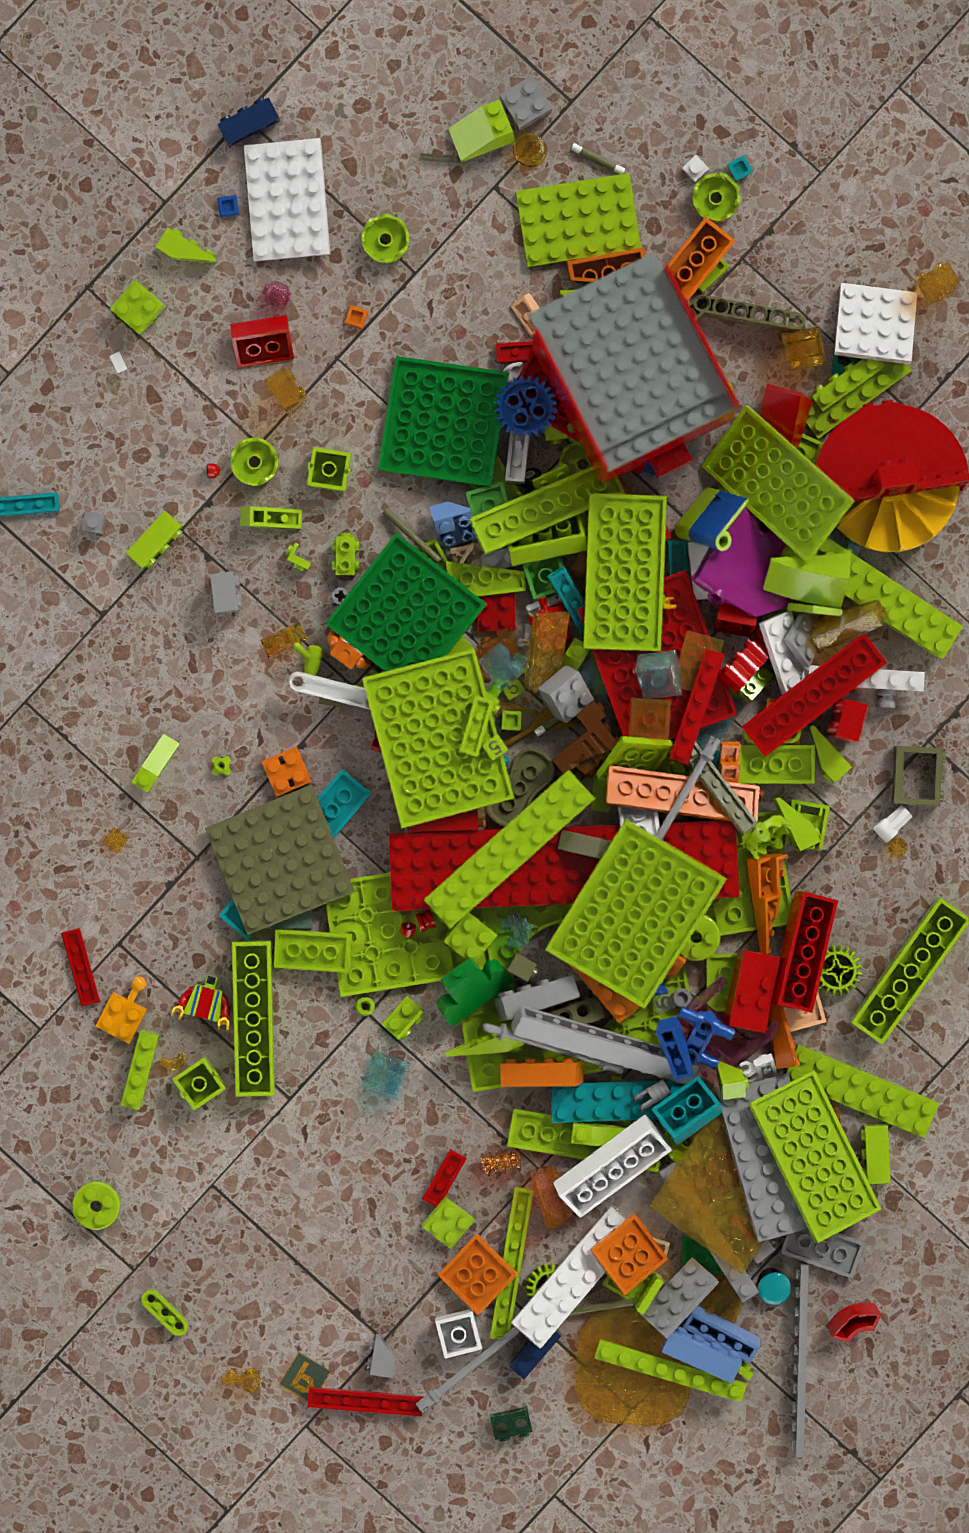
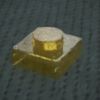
[103,827,129,854]

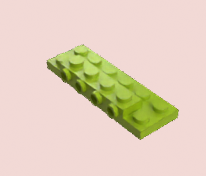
[806,358,912,439]

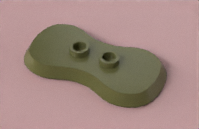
[485,748,555,827]

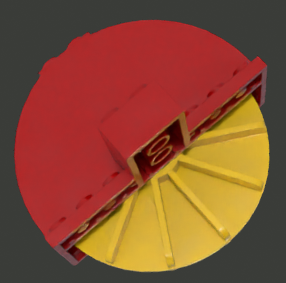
[815,400,969,552]

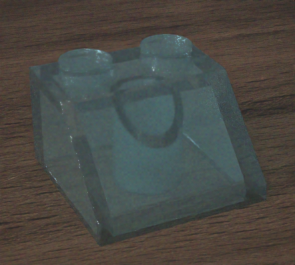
[635,650,682,699]

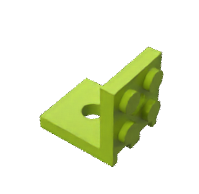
[602,1271,664,1315]

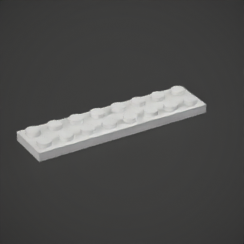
[511,1206,625,1348]

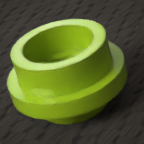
[356,997,375,1016]

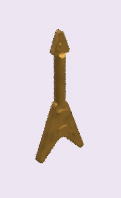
[503,706,575,748]

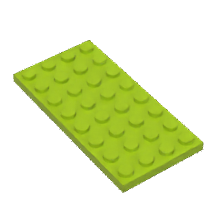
[702,405,854,562]
[583,493,667,651]
[748,1070,881,1244]

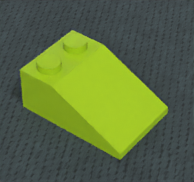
[448,99,515,162]

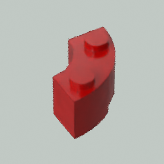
[827,1302,881,1343]

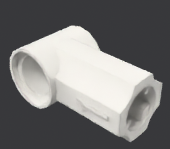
[873,805,912,843]

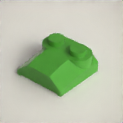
[522,556,563,600]

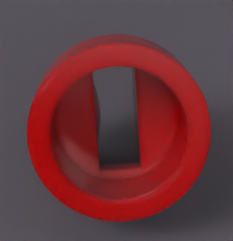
[206,463,221,479]
[400,922,416,938]

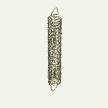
[413,153,470,163]

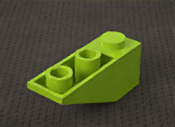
[156,228,218,264]

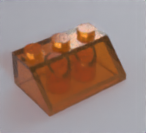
[529,1164,571,1230]

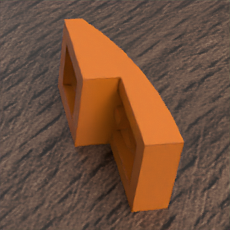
[718,742,741,783]

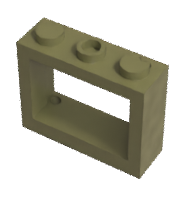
[892,746,946,806]

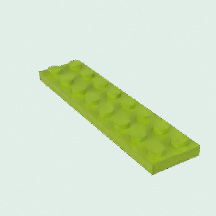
[469,467,625,555]
[785,1044,940,1138]
[507,1108,665,1173]

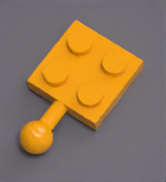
[96,976,147,1044]

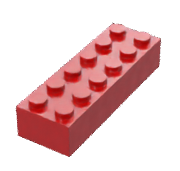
[771,891,838,1013]

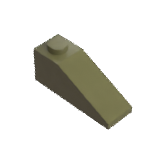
[558,830,612,859]

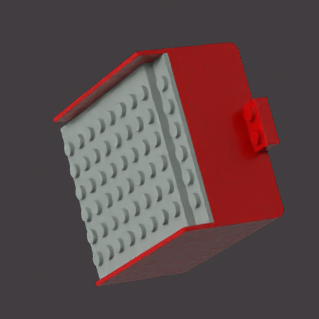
[528,252,739,485]

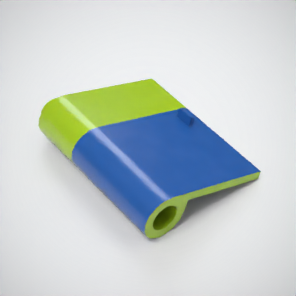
[675,487,749,551]

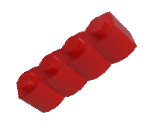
[719,627,769,693]

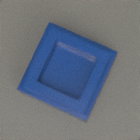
[217,195,239,218]

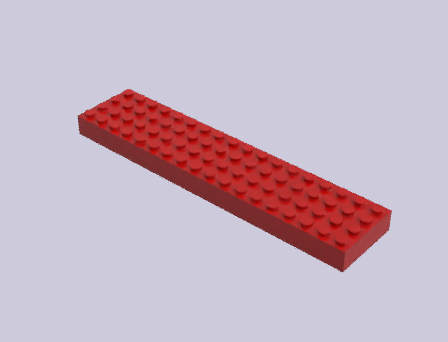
[389,820,739,911]

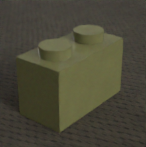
[507,952,538,982]

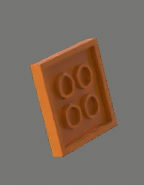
[589,1213,668,1295]
[438,1233,518,1316]

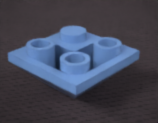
[430,502,477,549]

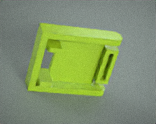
[784,799,830,851]

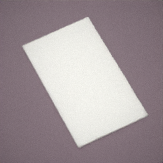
[110,352,127,373]

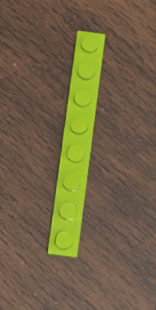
[490,1186,534,1340]
[594,1339,747,1403]

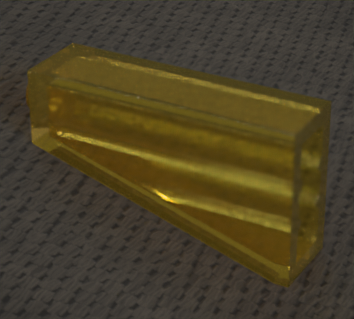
[809,599,887,654]

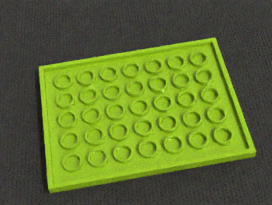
[362,648,514,828]
[545,819,726,1009]

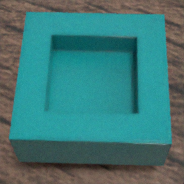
[727,155,753,182]

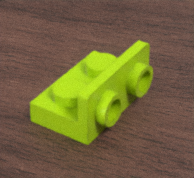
[381,996,424,1040]

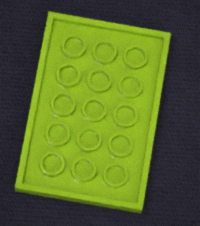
[516,173,641,268]

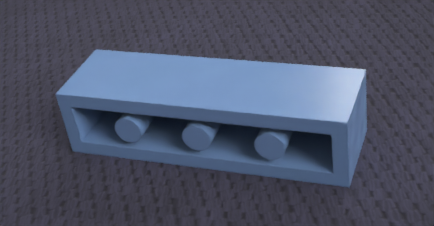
[683,1305,760,1363]
[662,1326,742,1383]

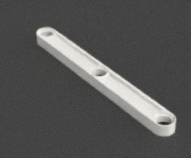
[289,672,370,710]

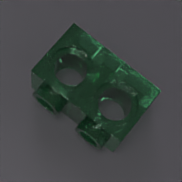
[490,1406,533,1442]

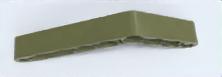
[689,295,805,334]

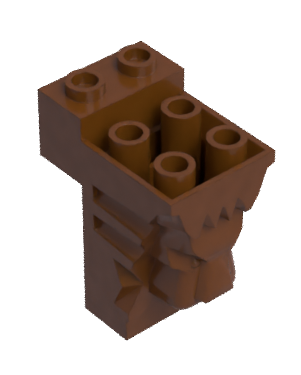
[551,701,620,777]

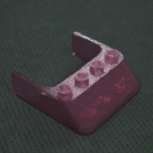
[678,975,779,1070]

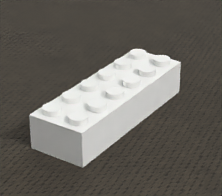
[553,1115,672,1218]

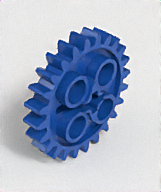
[494,376,557,439]

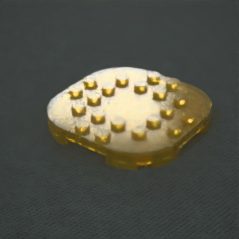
[575,1308,692,1426]

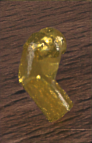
[160,1052,188,1070]

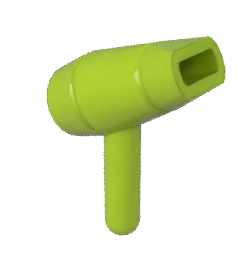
[293,642,323,680]

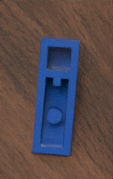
[656,1016,694,1081]

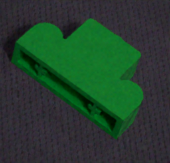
[436,958,514,1027]

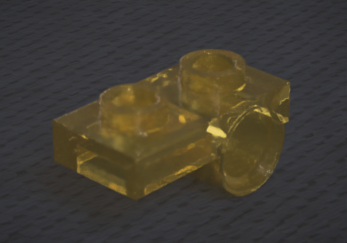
[221,1368,261,1393]

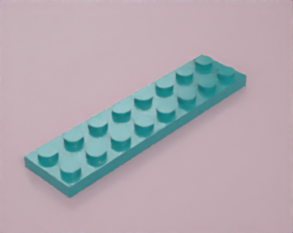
[550,1078,703,1123]

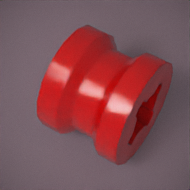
[415,910,436,932]

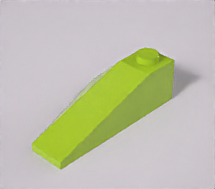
[445,1024,525,1057]

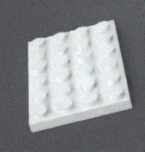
[244,138,330,262]

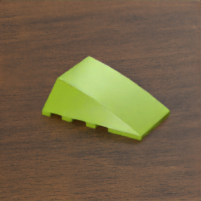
[763,550,851,609]

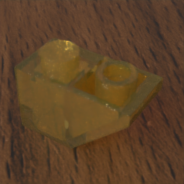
[261,622,307,658]

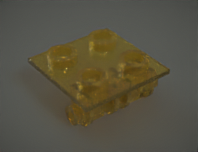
[700,1274,745,1324]

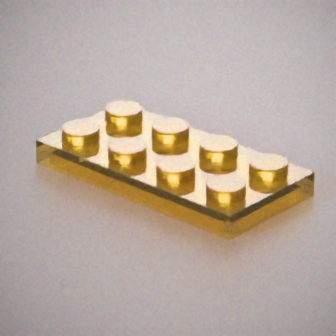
[523,612,570,690]

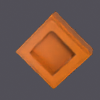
[344,305,369,330]

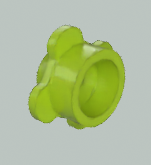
[212,756,231,775]

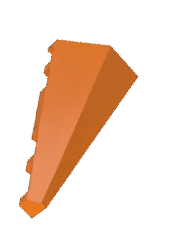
[746,853,788,954]
[769,1004,800,1069]

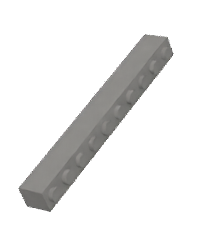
[511,1005,699,1084]

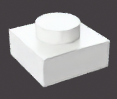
[682,155,709,183]

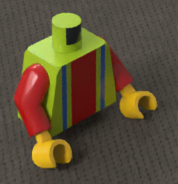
[171,975,231,1031]

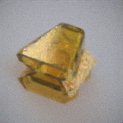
[781,326,826,372]

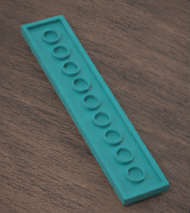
[219,769,372,940]

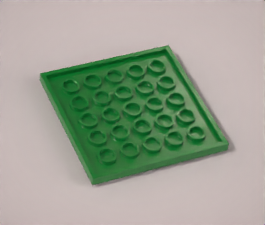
[378,356,510,487]
[325,533,487,672]

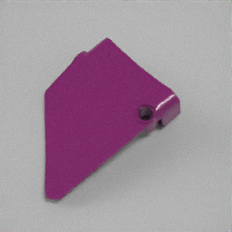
[692,507,802,617]

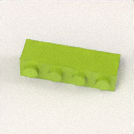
[121,1029,160,1110]

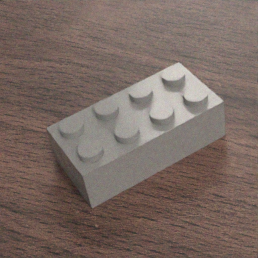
[493,973,580,1021]

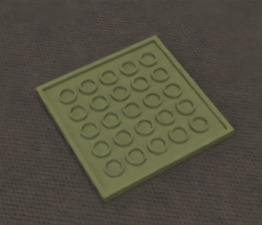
[205,785,355,935]

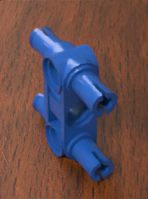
[678,1006,735,1070]

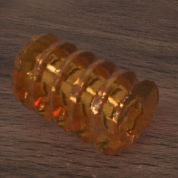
[481,1148,522,1177]

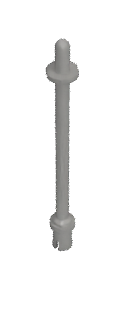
[656,736,721,840]
[483,1023,624,1074]
[416,1327,520,1413]

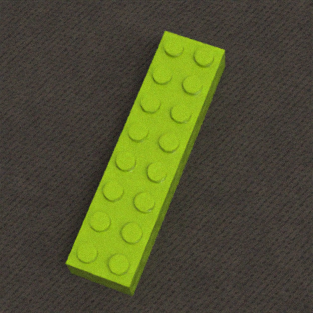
[849,896,969,1045]
[232,940,275,1097]

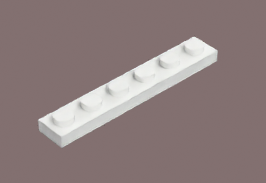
[808,665,925,691]

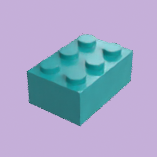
[652,1076,723,1145]

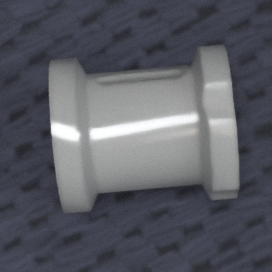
[332,588,348,605]

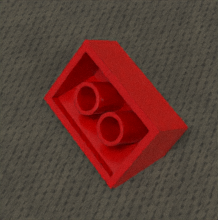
[230,315,294,368]

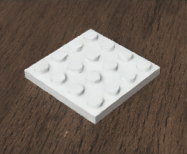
[834,283,917,365]

